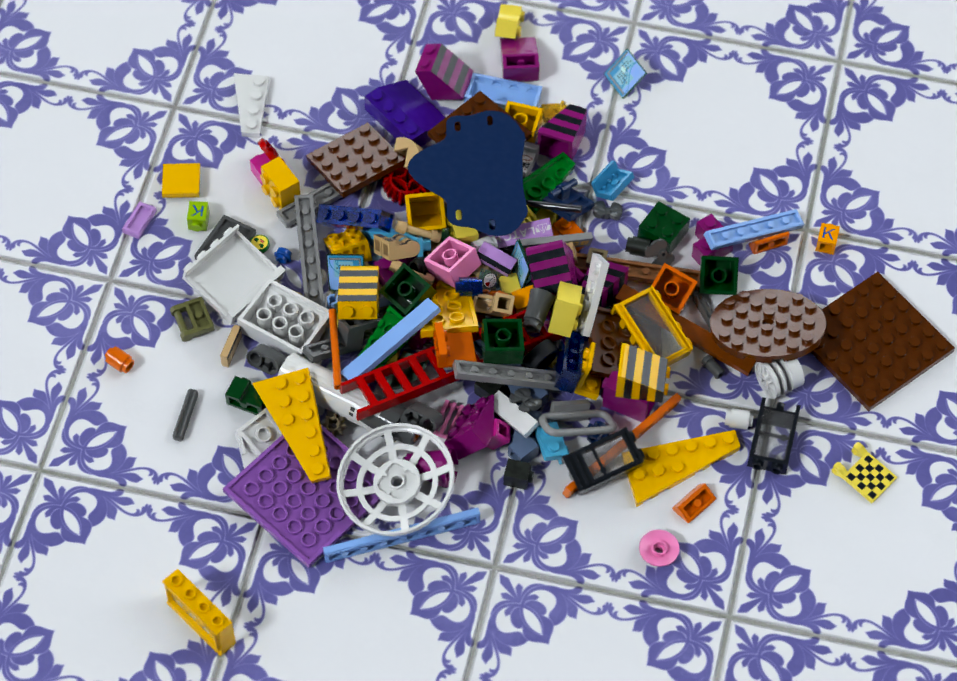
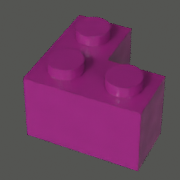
[692,213,733,265]

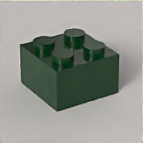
[637,201,690,253]
[379,263,437,316]
[481,319,525,364]

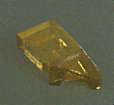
[540,100,566,123]

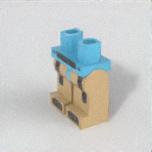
[373,232,431,261]

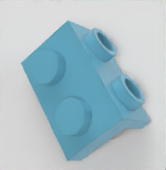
[534,421,569,465]

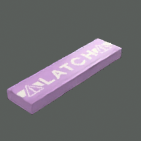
[479,218,554,249]

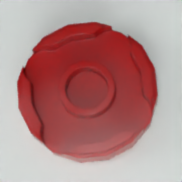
[257,138,286,164]

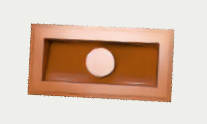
[749,231,790,254]
[672,483,716,523]

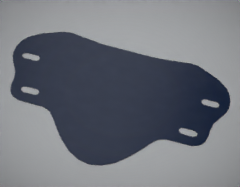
[408,111,528,236]

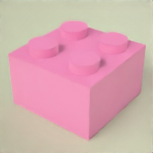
[424,236,481,288]

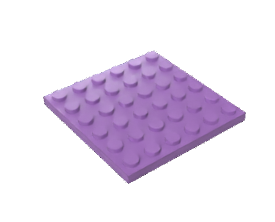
[223,425,381,568]

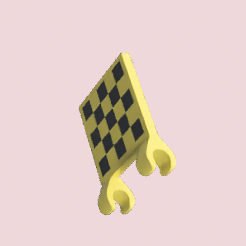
[831,442,897,504]

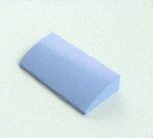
[464,73,542,110]

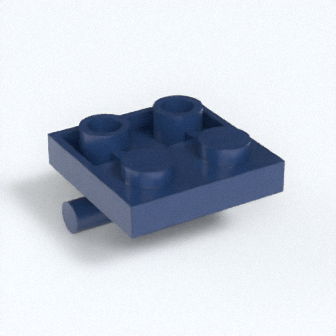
[542,178,595,222]

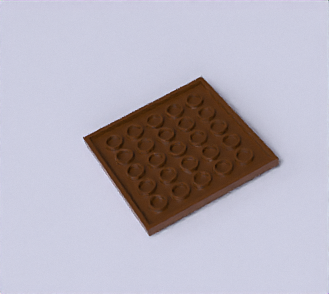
[811,271,955,412]

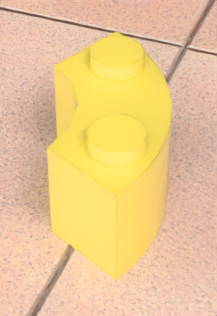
[495,4,525,39]

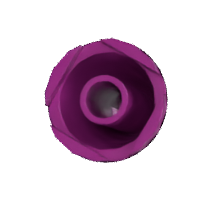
[403,449,459,488]

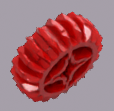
[383,166,431,206]

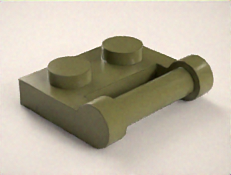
[170,297,215,342]

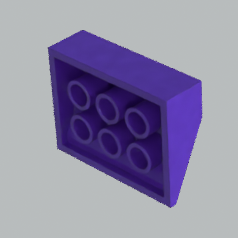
[364,80,446,147]

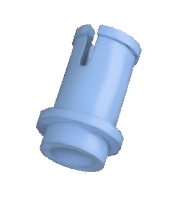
[326,294,338,313]

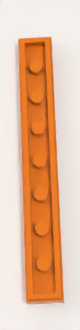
[562,393,682,498]

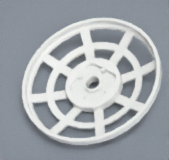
[336,423,455,536]

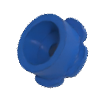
[274,247,292,264]

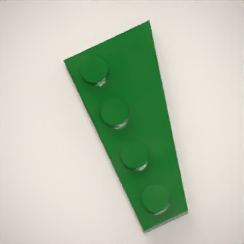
[523,152,576,214]
[358,305,418,371]

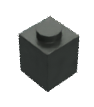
[474,381,505,398]
[503,459,534,490]

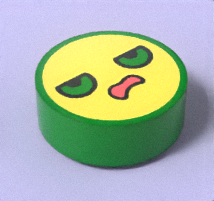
[250,235,269,253]

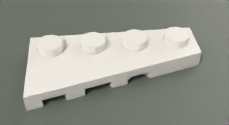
[234,73,270,138]
[577,253,609,337]

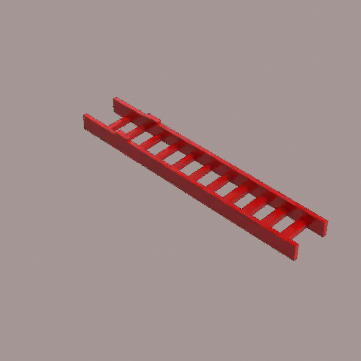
[340,309,563,421]

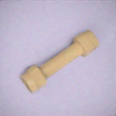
[395,221,442,243]
[389,260,435,286]

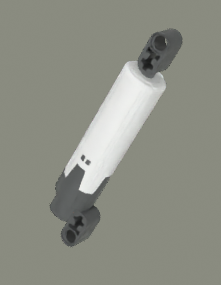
[246,344,444,445]

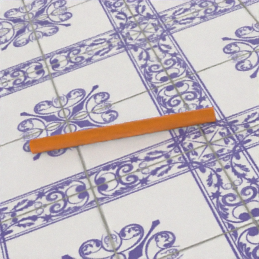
[329,308,342,390]

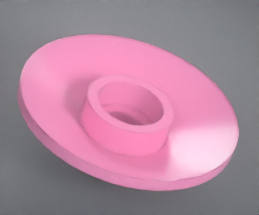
[639,530,680,567]

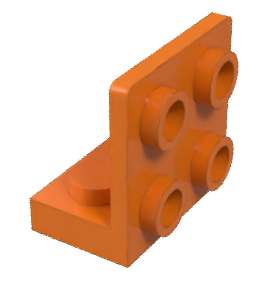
[433,322,477,368]

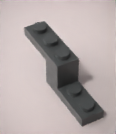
[302,305,389,363]

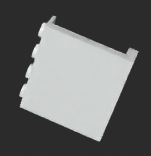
[182,224,286,324]

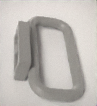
[538,399,617,437]

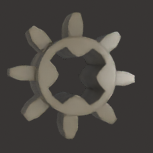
[322,413,348,437]

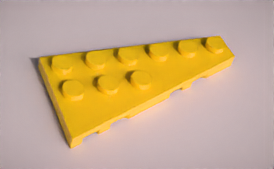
[421,279,479,338]
[252,368,332,484]
[621,430,741,507]

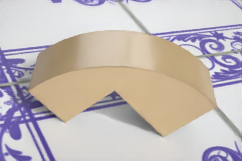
[394,137,423,170]
[472,292,515,317]

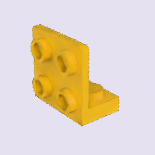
[323,228,372,262]
[573,342,602,401]

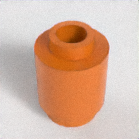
[105,346,134,373]

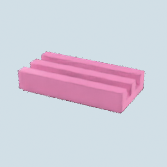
[433,400,464,439]

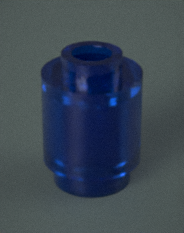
[455,277,483,297]

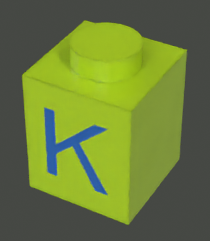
[187,201,210,231]

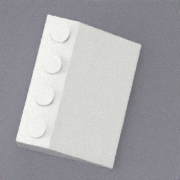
[237,278,329,359]

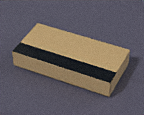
[220,325,242,367]

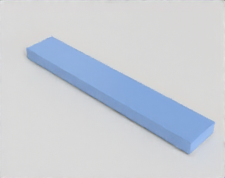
[703,209,804,250]
[341,298,441,380]

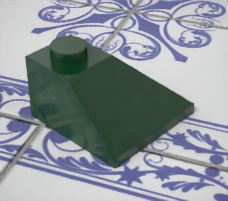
[699,256,739,295]

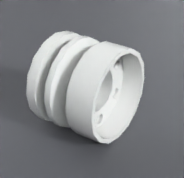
[755,359,805,399]

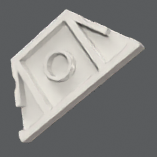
[235,408,282,469]

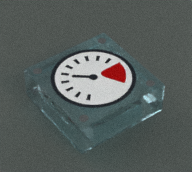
[477,268,500,290]

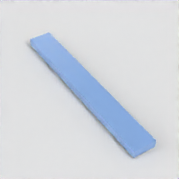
[323,508,480,563]

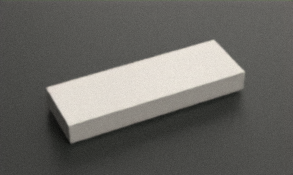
[494,391,540,438]

